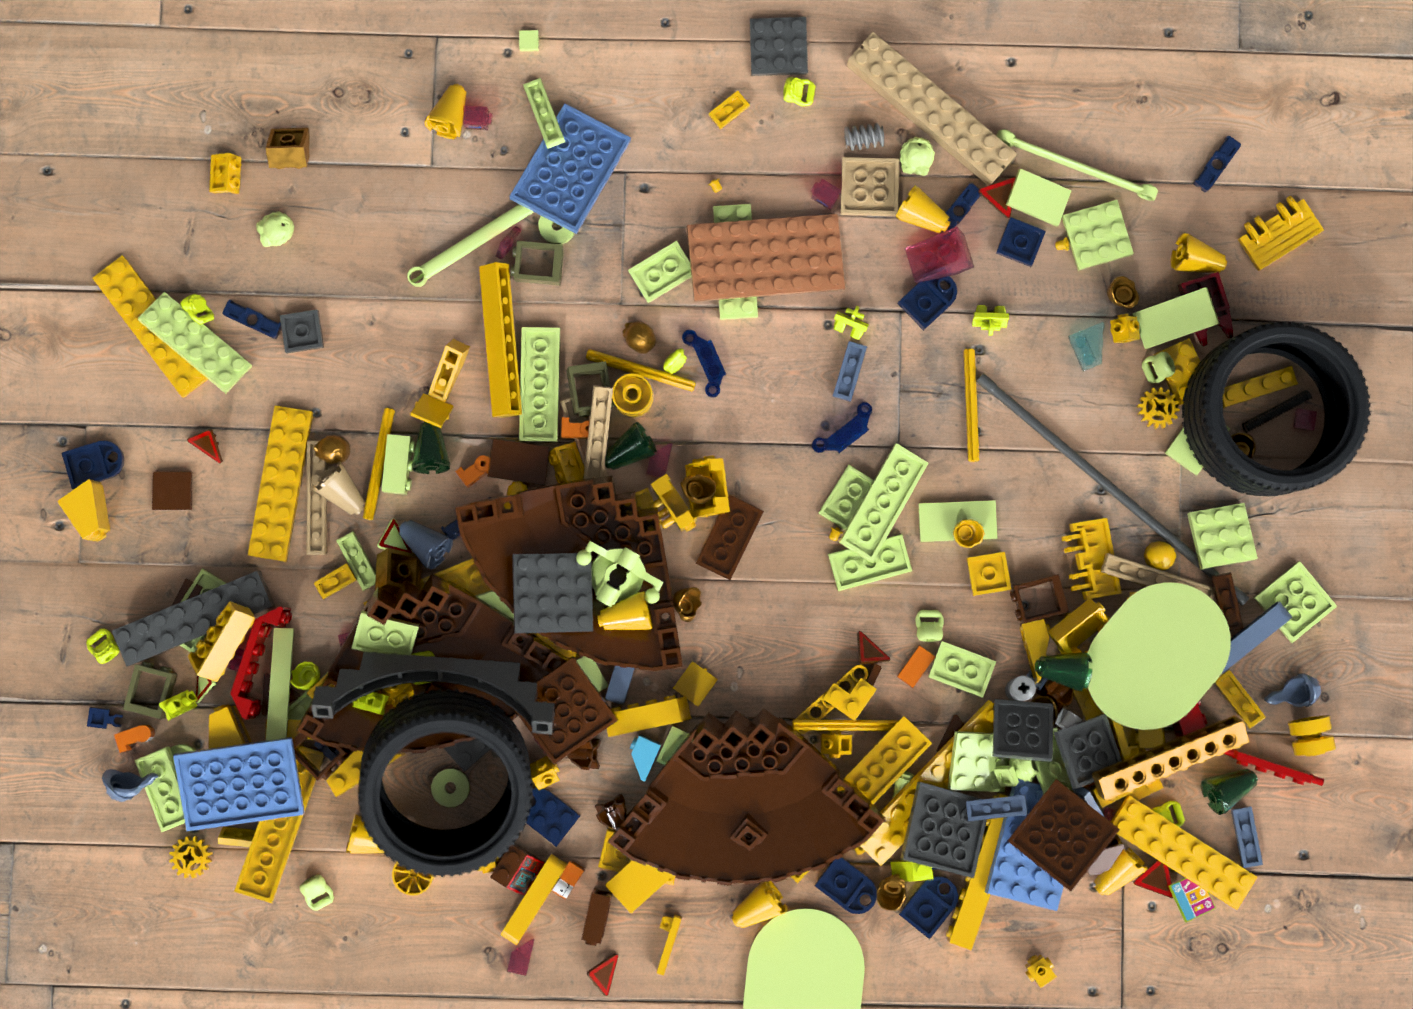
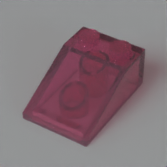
[905,227,974,283]

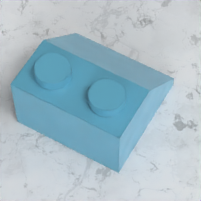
[630,735,662,782]

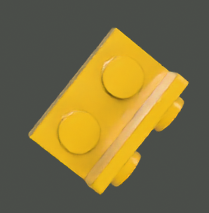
[209,153,241,194]
[549,442,584,483]

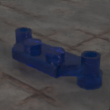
[682,330,726,398]
[812,402,872,454]

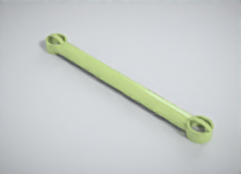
[996,129,1158,201]
[407,204,533,287]

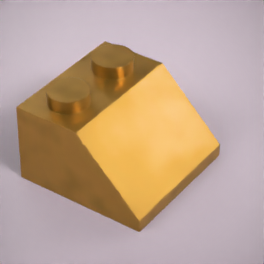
[265,128,309,169]
[375,548,422,594]

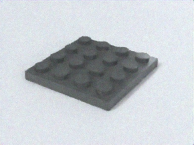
[512,553,593,633]
[900,782,987,878]

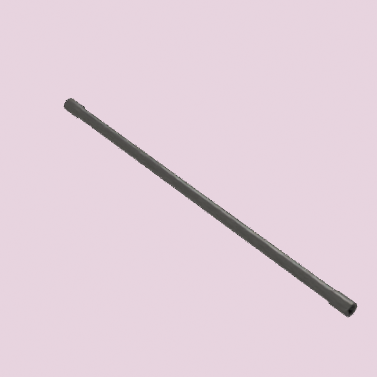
[976,373,1249,606]

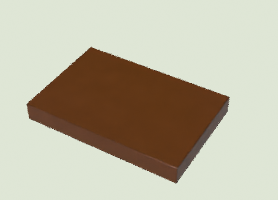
[487,439,550,485]

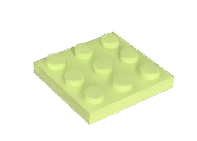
[1062,200,1134,271]
[1187,503,1258,570]
[1254,561,1337,643]
[948,731,1009,792]

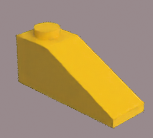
[428,339,470,402]
[1019,619,1050,684]

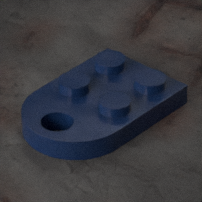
[897,272,957,331]
[61,441,124,490]
[527,788,581,847]
[814,857,877,914]
[899,876,958,939]

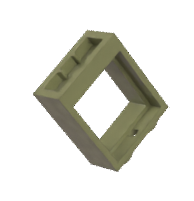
[511,241,564,286]
[566,361,614,417]
[123,662,177,719]

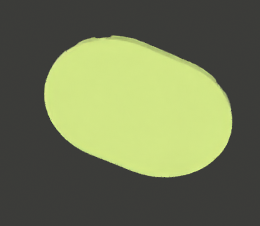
[1085,582,1231,730]
[743,908,865,1009]

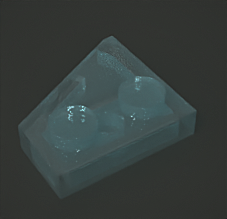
[1068,322,1104,372]

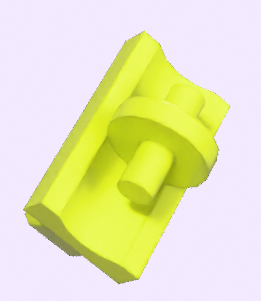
[833,305,869,340]
[972,305,1009,336]
[159,690,198,721]
[352,692,389,715]

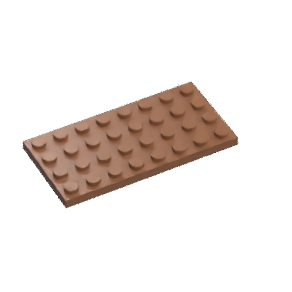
[686,214,845,302]

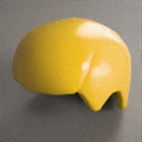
[953,519,985,548]
[1144,541,1176,571]

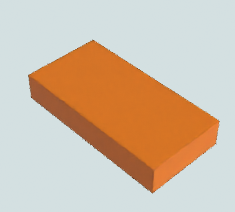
[897,645,935,688]

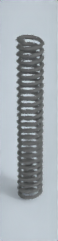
[1242,390,1312,433]

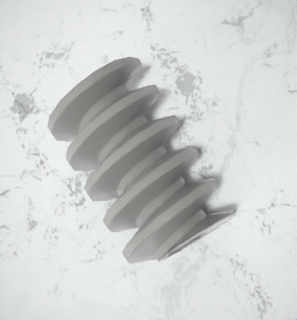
[844,123,884,151]
[1005,676,1036,701]

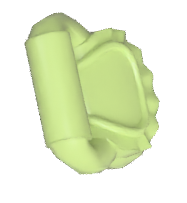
[1141,352,1175,384]
[915,610,944,642]
[299,874,334,911]

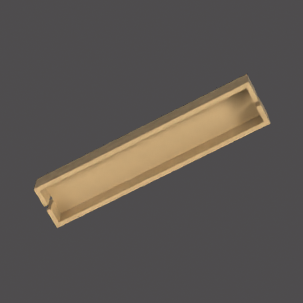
[847,32,1017,186]

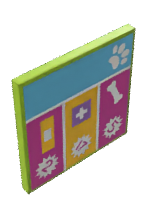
[1168,878,1216,923]

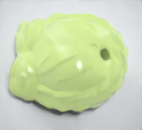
[900,137,935,176]
[256,211,294,247]
[1009,758,1038,782]

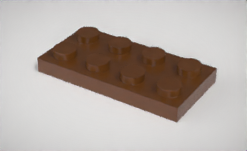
[696,495,764,580]

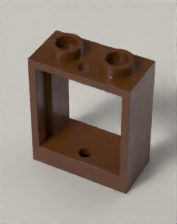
[1010,574,1069,624]
[292,733,349,781]
[581,889,613,946]

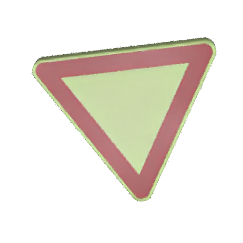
[377,518,413,553]
[196,675,216,703]

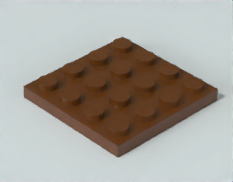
[515,656,618,764]
[1008,779,1120,892]

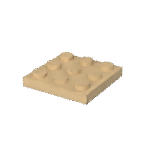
[841,157,899,216]

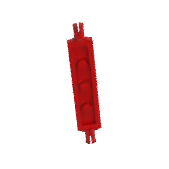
[1225,749,1324,786]

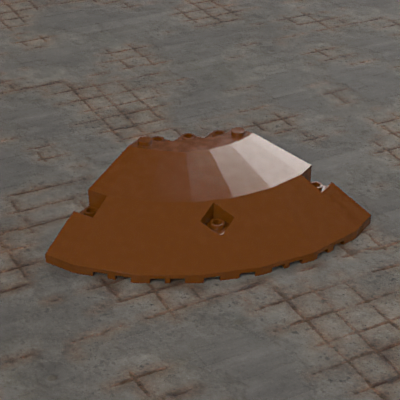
[455,475,683,671]
[297,573,568,754]
[608,708,885,886]

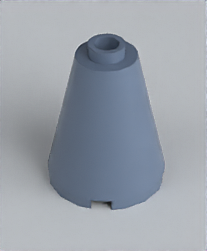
[399,520,453,570]

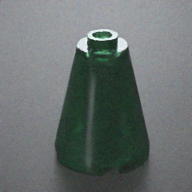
[412,421,450,474]
[605,422,657,470]
[1035,652,1092,692]
[1201,769,1258,815]

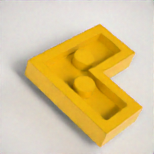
[822,678,877,721]

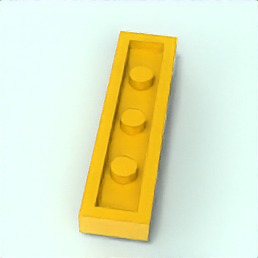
[1223,366,1298,408]

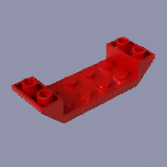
[230,606,292,719]

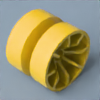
[612,373,653,418]
[1288,715,1336,757]
[392,862,435,896]

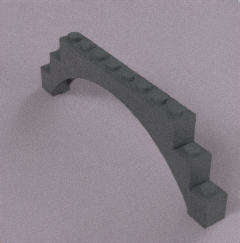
[312,652,555,734]

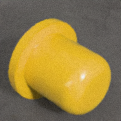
[708,178,722,193]
[1055,237,1070,251]
[829,526,843,541]

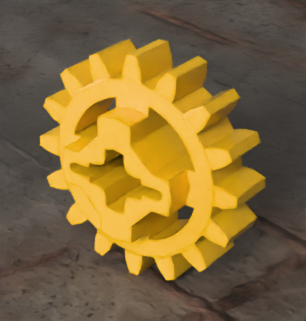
[1137,387,1180,429]
[169,836,213,878]

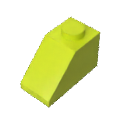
[890,860,933,882]

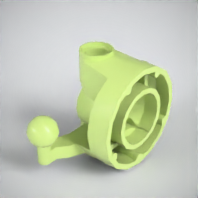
[576,541,664,607]

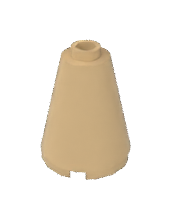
[312,462,365,515]

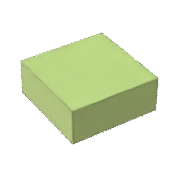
[519,30,539,51]
[993,765,1020,787]

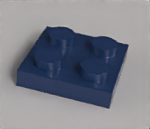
[996,217,1046,267]

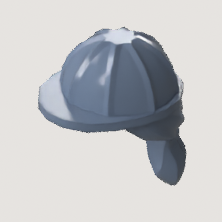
[1264,673,1321,707]
[102,769,158,802]

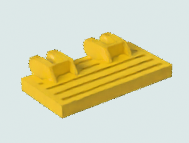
[1238,196,1324,271]
[1061,518,1122,600]

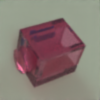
[463,106,492,130]
[811,179,842,210]

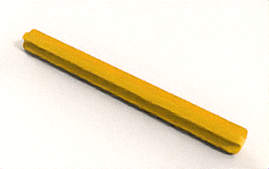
[963,348,979,462]
[586,349,696,391]
[363,408,395,520]
[792,720,899,731]

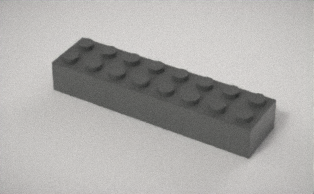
[112,571,275,666]

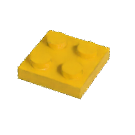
[966,552,1012,596]

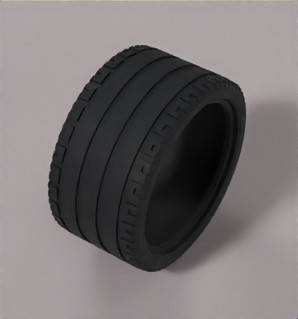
[1182,322,1371,497]
[358,689,533,877]

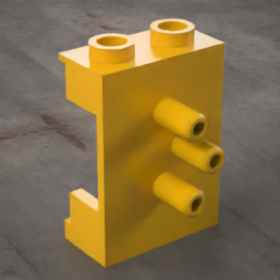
[685,455,730,518]
[649,474,697,532]
[1048,598,1110,665]

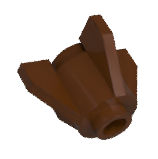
[1037,676,1074,712]
[568,739,601,770]
[595,794,627,831]

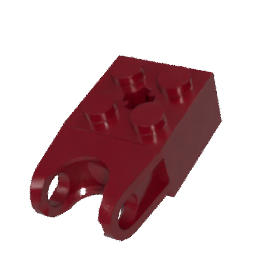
[1178,271,1233,347]

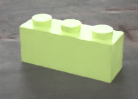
[382,434,416,495]

